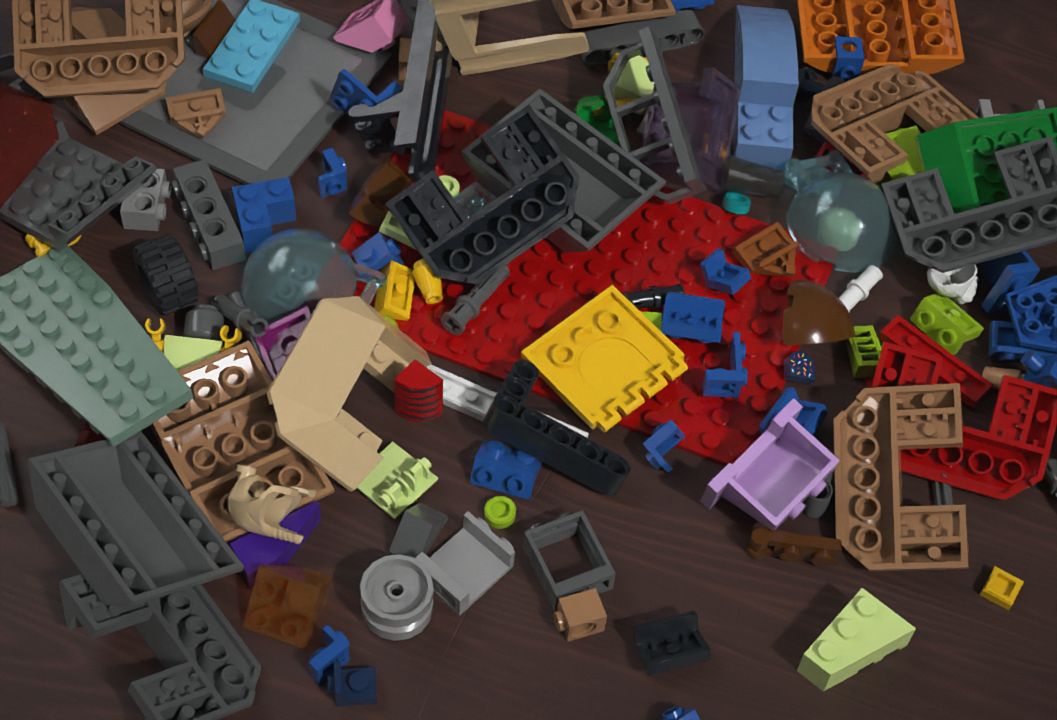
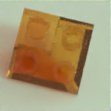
[243,565,333,649]

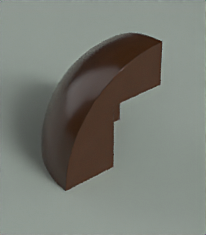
[349,156,412,227]
[783,279,855,345]

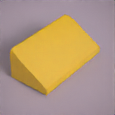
[374,260,415,321]

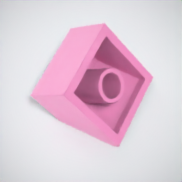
[333,0,409,53]

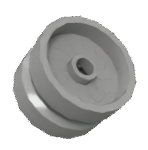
[360,554,434,641]

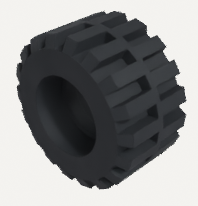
[133,234,199,316]

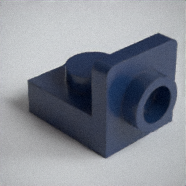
[328,662,377,707]

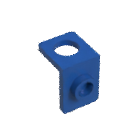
[832,36,865,82]

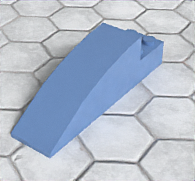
[733,5,799,170]

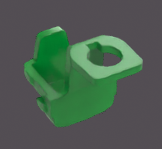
[574,95,632,152]

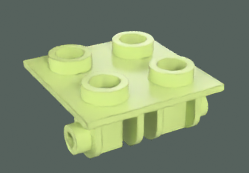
[357,442,438,519]

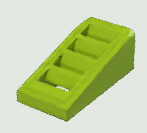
[845,325,882,378]

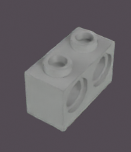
[120,169,171,231]

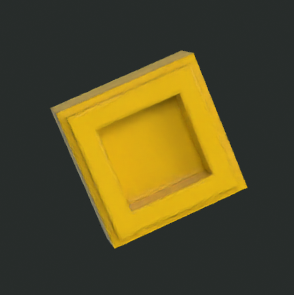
[980,566,1024,611]

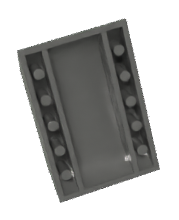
[461,89,666,252]
[27,431,244,607]

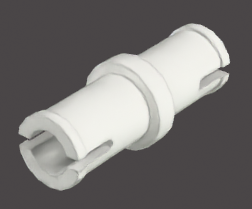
[839,265,883,313]

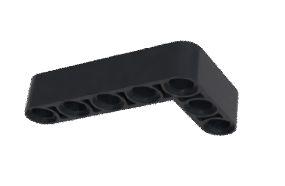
[483,360,631,496]

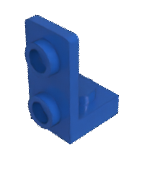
[702,332,748,398]

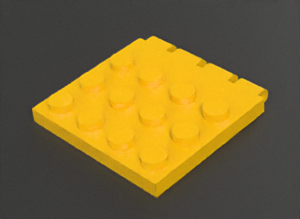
[521,285,688,433]

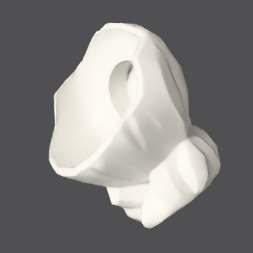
[927,264,979,304]

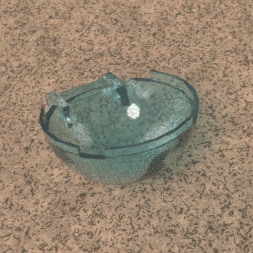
[786,150,898,273]
[241,228,386,328]

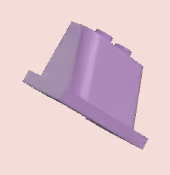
[700,398,840,531]

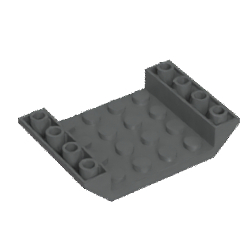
[0,112,156,251]

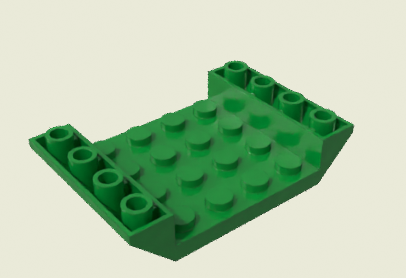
[915,107,1057,214]

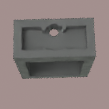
[523,510,616,611]

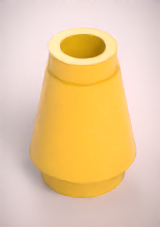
[412,259,443,304]

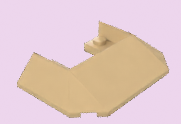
[267,296,431,492]

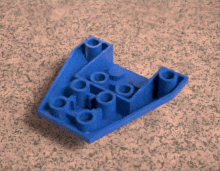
[1005,275,1057,352]

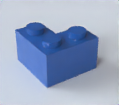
[232,177,296,253]

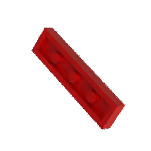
[878,315,993,408]

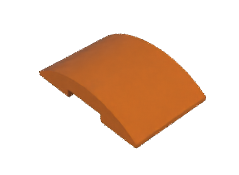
[797,0,965,76]

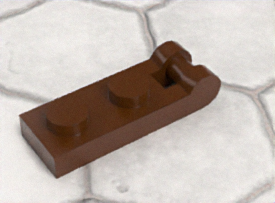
[747,528,841,566]

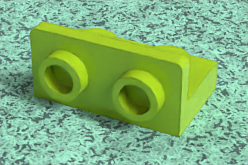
[910,293,984,355]

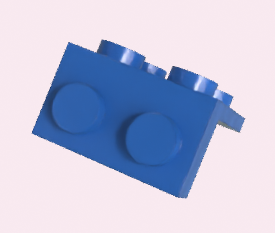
[330,69,403,124]
[980,250,1040,314]

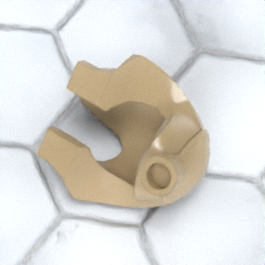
[228,464,316,544]

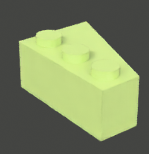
[797,588,916,692]

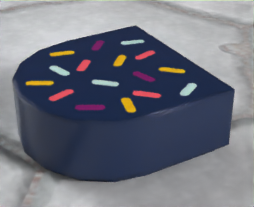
[784,351,816,384]

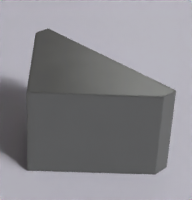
[389,503,449,558]

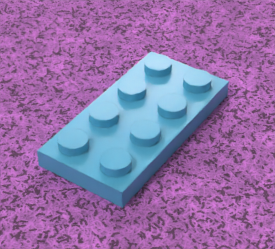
[203,0,300,93]

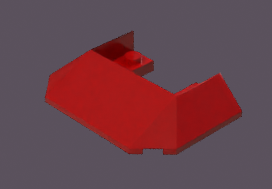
[871,341,1057,501]

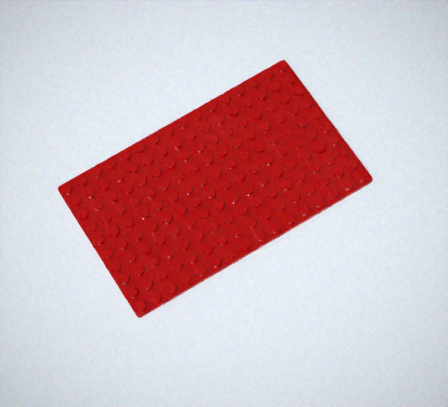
[305,110,839,466]

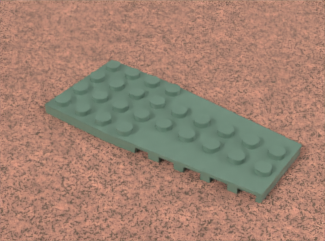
[0,245,194,447]

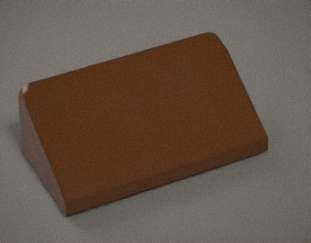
[192,0,236,59]

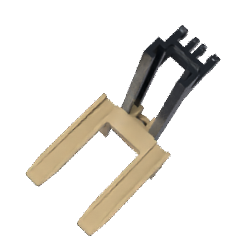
[348,0,589,183]

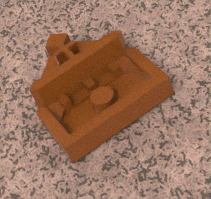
[732,222,798,277]

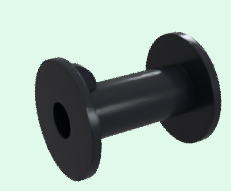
[795,67,845,102]

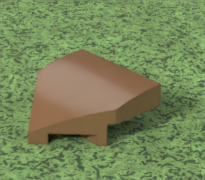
[165,88,226,138]

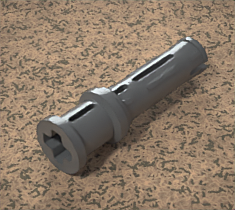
[441,265,510,335]

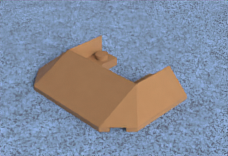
[12,0,185,98]
[6,7,168,135]
[811,64,979,188]
[834,383,969,571]

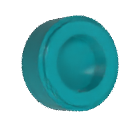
[721,192,751,214]

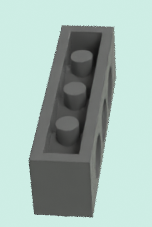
[171,159,246,270]

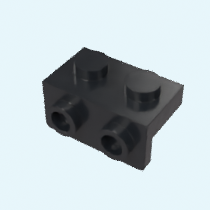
[633,611,711,676]

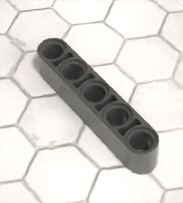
[580,10,705,67]

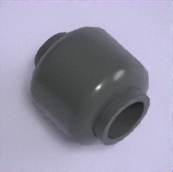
[183,304,224,341]

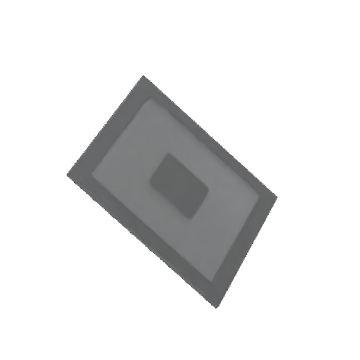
[118,0,393,185]

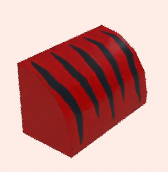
[394,359,443,422]

